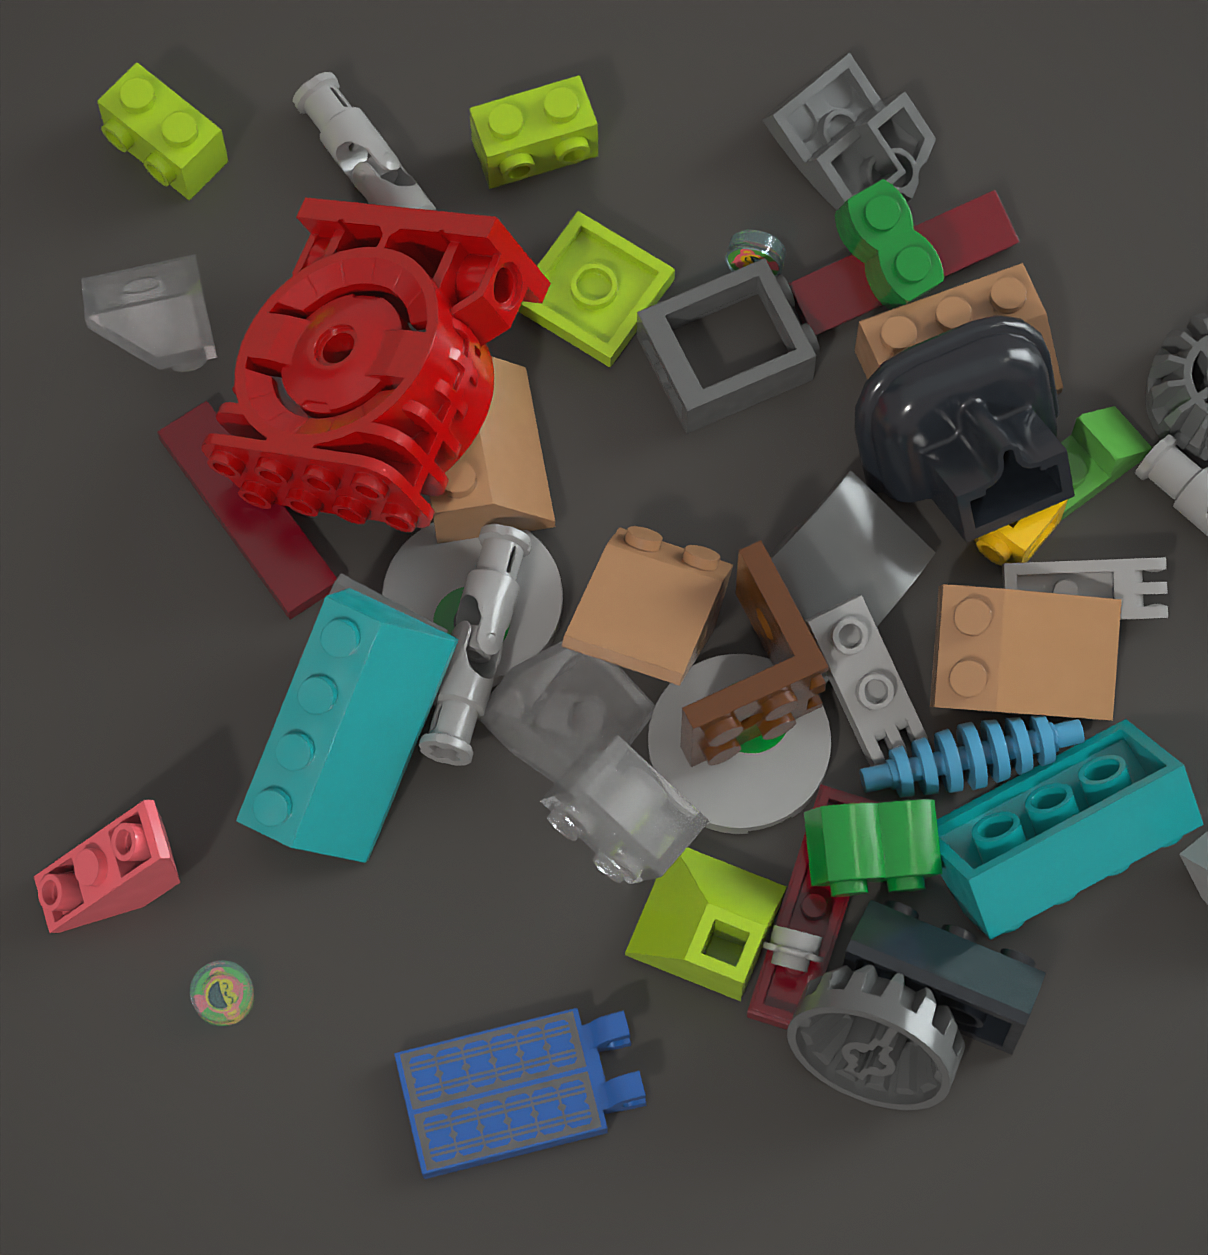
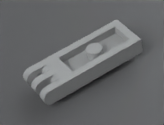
[1002,557,1168,620]
[804,595,928,766]

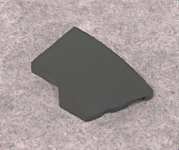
[762,53,936,210]
[769,470,936,682]

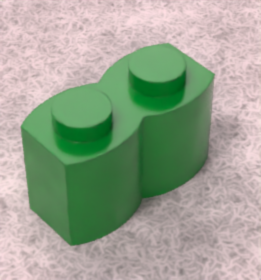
[835,179,944,310]
[804,800,943,897]

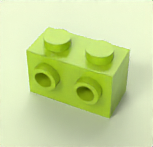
[97,62,228,201]
[469,75,598,189]

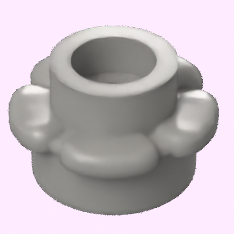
[763,925,824,972]

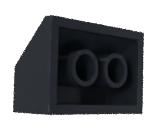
[842,900,1046,1055]

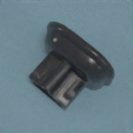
[854,315,1075,543]

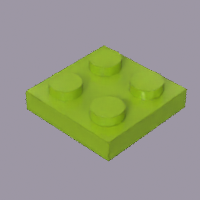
[518,211,675,368]

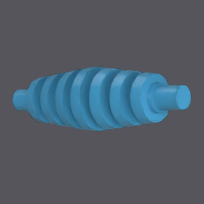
[859,715,1085,797]

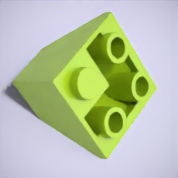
[625,841,787,1002]

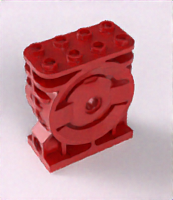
[201,197,551,532]

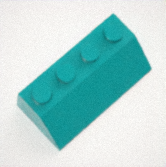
[236,588,459,863]
[937,719,1204,940]

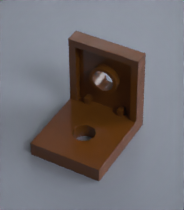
[680,540,829,767]

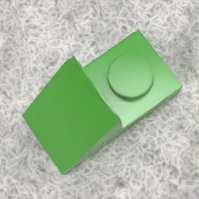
[1061,406,1152,521]

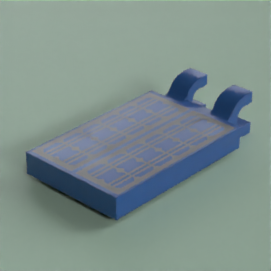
[394,1008,647,1179]

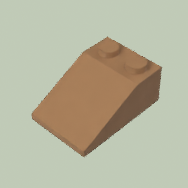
[561,526,734,686]
[930,584,1122,721]

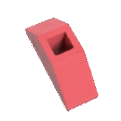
[34,800,181,933]

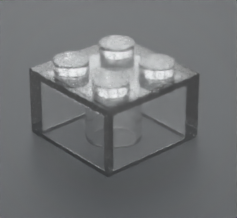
[540,735,710,884]

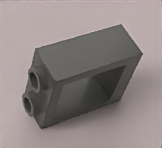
[637,258,820,434]

